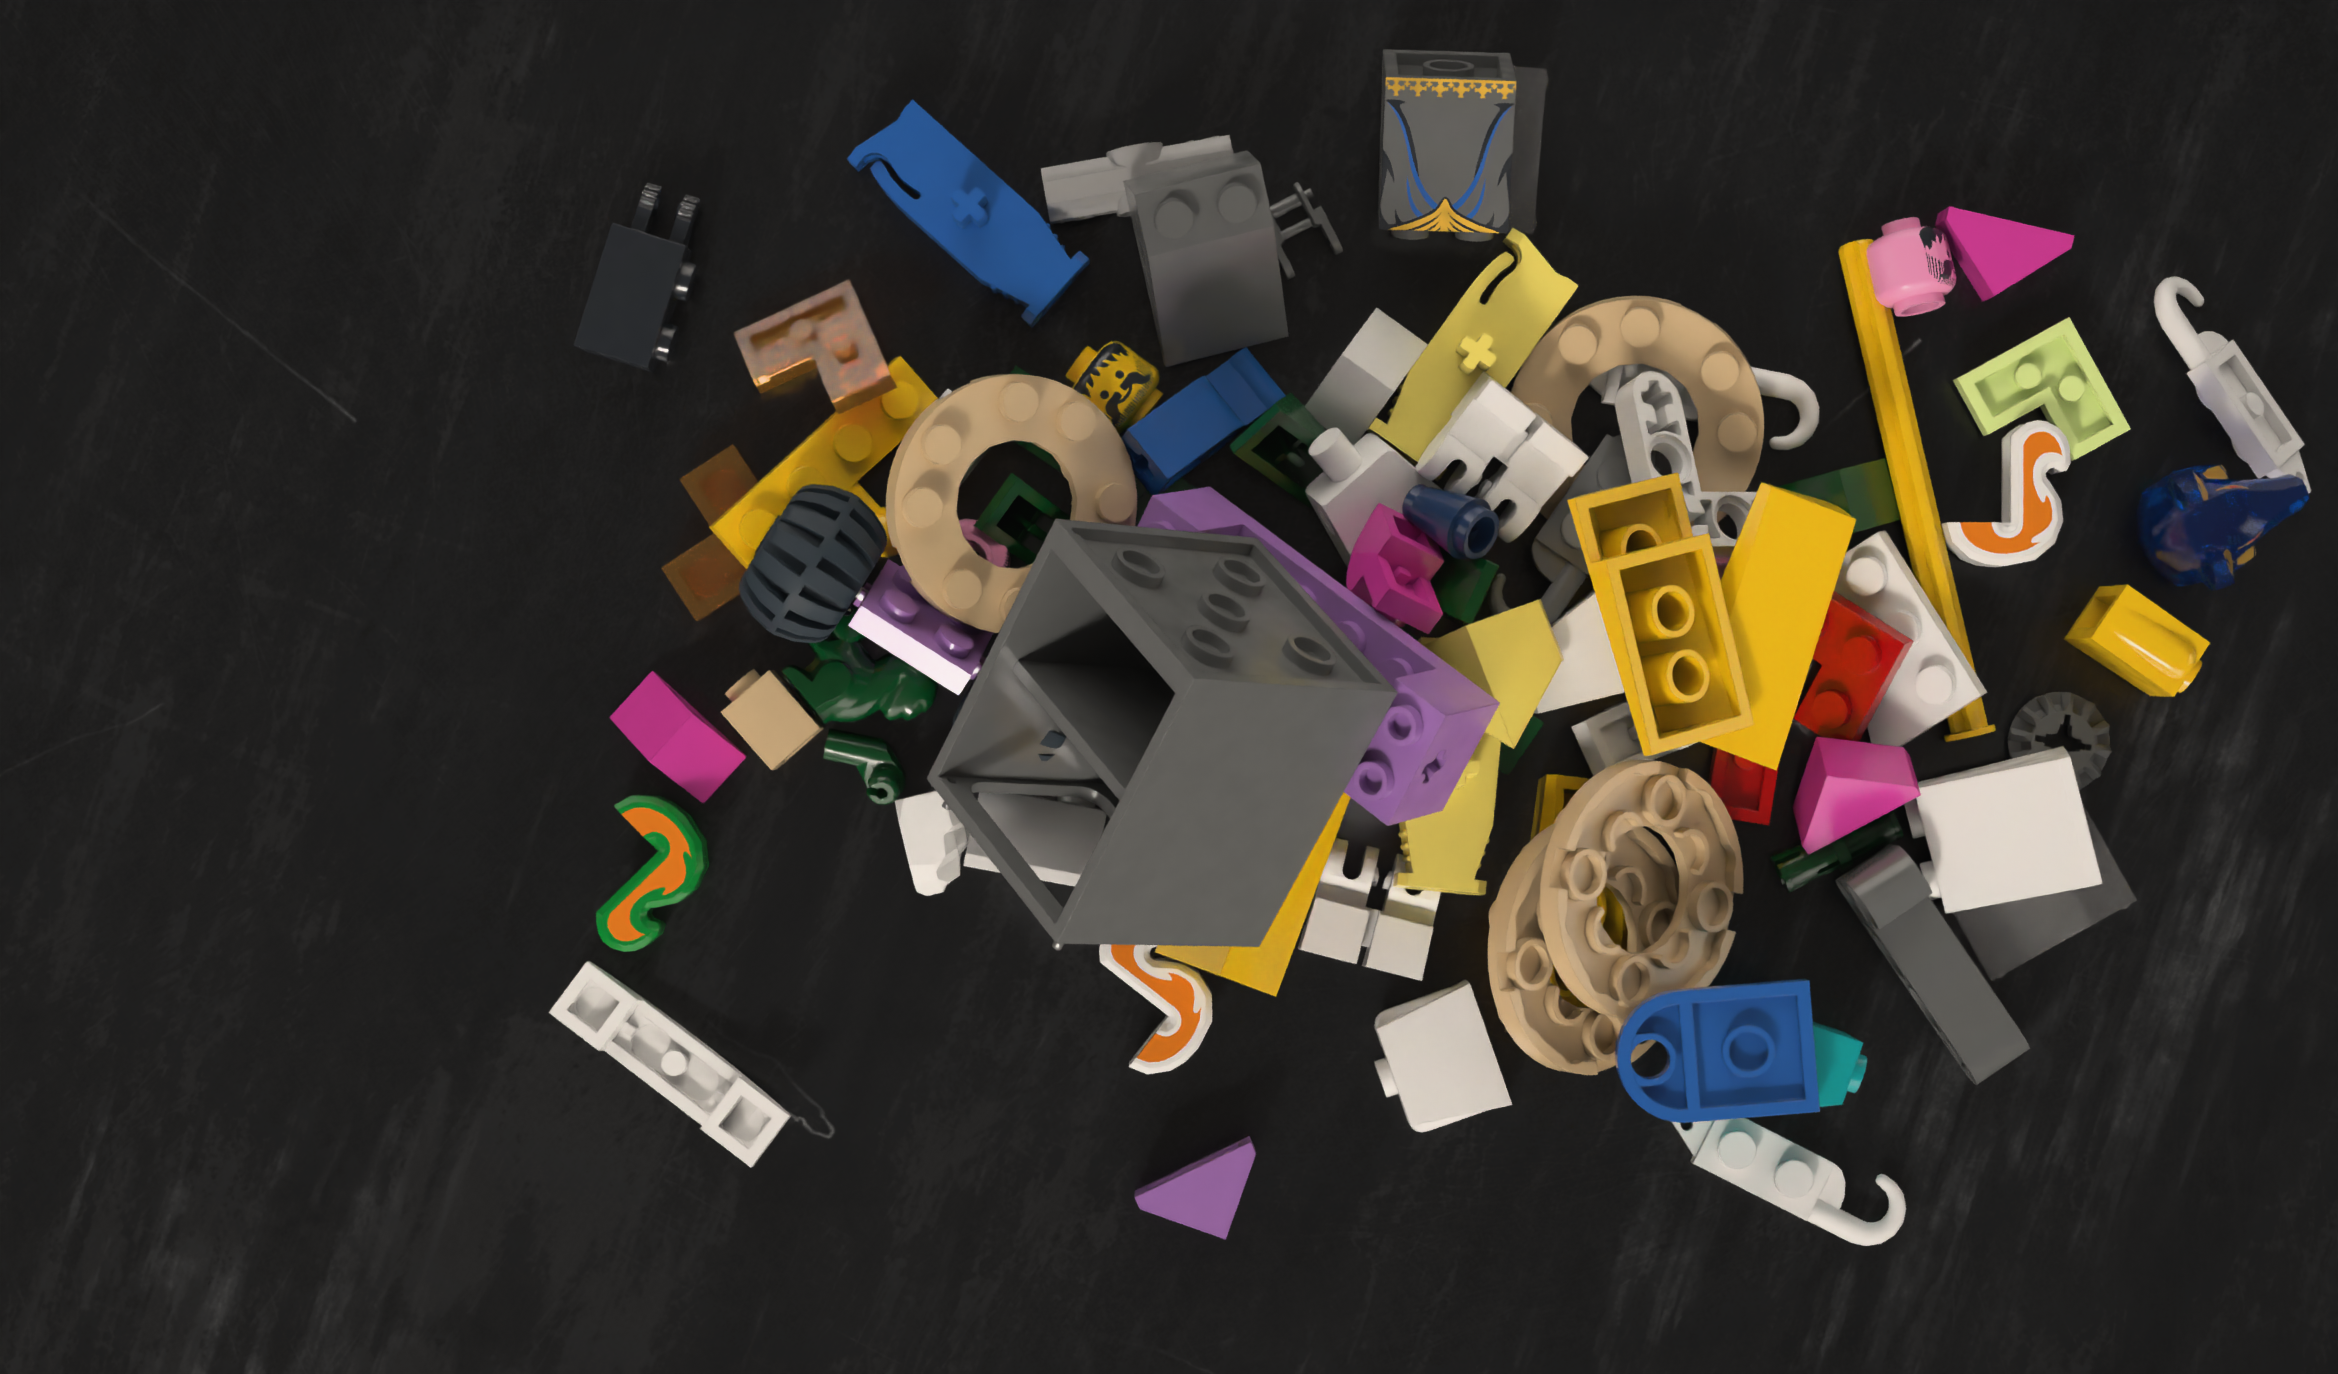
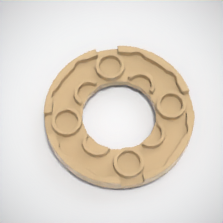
[1511,296,1764,527]
[886,374,1137,633]
[1538,760,1743,1019]
[1488,823,1679,1075]

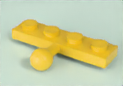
[709,356,938,569]

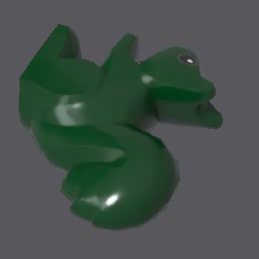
[781,606,938,724]

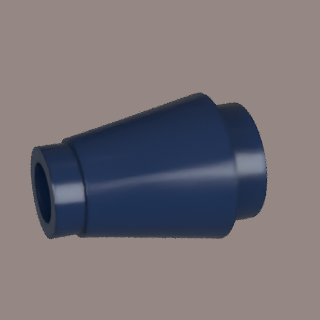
[1402,484,1499,559]

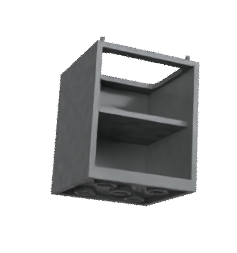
[927,519,1398,950]

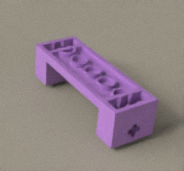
[1138,487,1500,826]

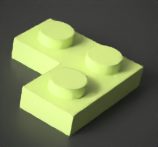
[1953,317,2131,461]

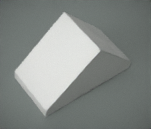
[1305,308,1428,445]

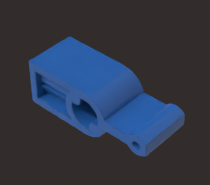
[1121,347,1286,495]

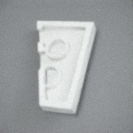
[1834,530,1987,747]

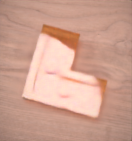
[734,280,897,414]
[661,444,759,622]

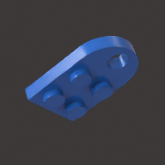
[1615,979,1820,1123]

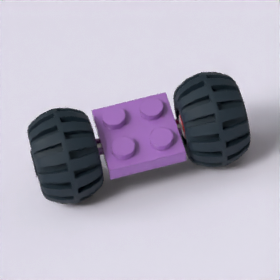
[739,484,1067,761]

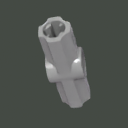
[1040,135,1234,224]

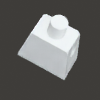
[1305,428,1442,567]

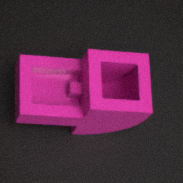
[1347,503,1444,634]

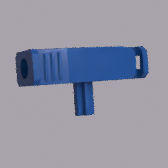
[847,99,1090,328]

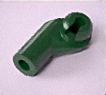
[824,728,905,805]

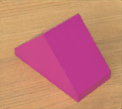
[1935,206,2074,302]
[609,671,747,804]
[1793,736,1921,855]

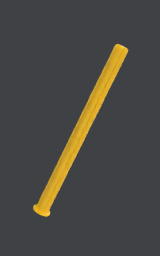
[1838,239,1996,742]

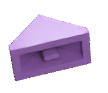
[1134,1136,1256,1240]

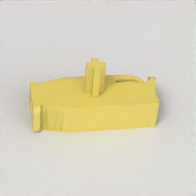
[1367,228,1578,481]
[1393,637,1501,896]

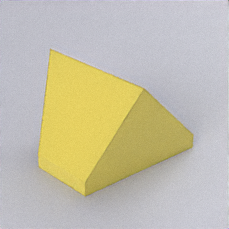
[1423,599,1564,749]

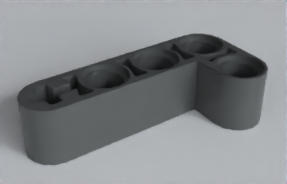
[1836,844,2030,1085]

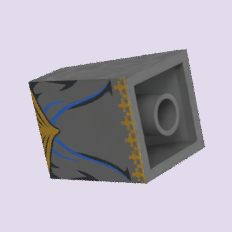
[1378,49,1516,242]

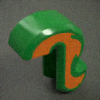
[596,795,709,952]

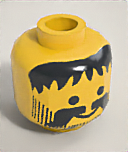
[1066,341,1163,434]

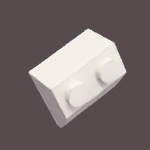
[963,792,1107,887]

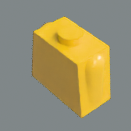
[2064,584,2210,697]

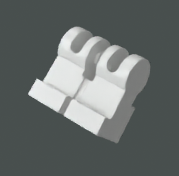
[1415,371,1589,543]
[1298,838,1441,981]

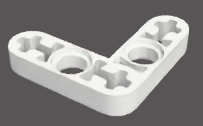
[1615,371,1757,558]

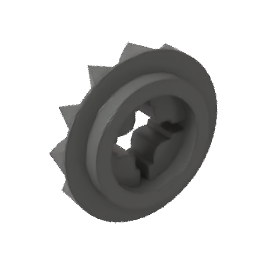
[2008,692,2112,791]

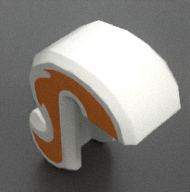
[1941,420,2071,568]
[1099,944,1212,1074]

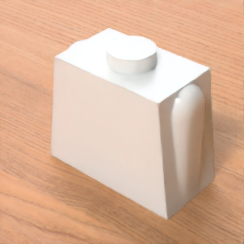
[1374,979,1512,1132]

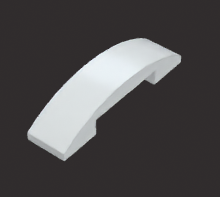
[549,961,791,1167]

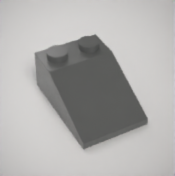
[1123,150,1289,367]

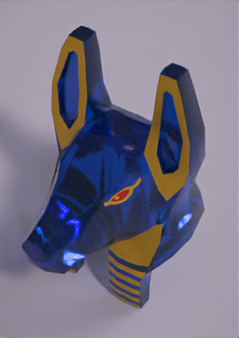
[2136,465,2309,591]

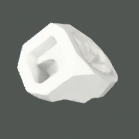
[895,791,970,896]

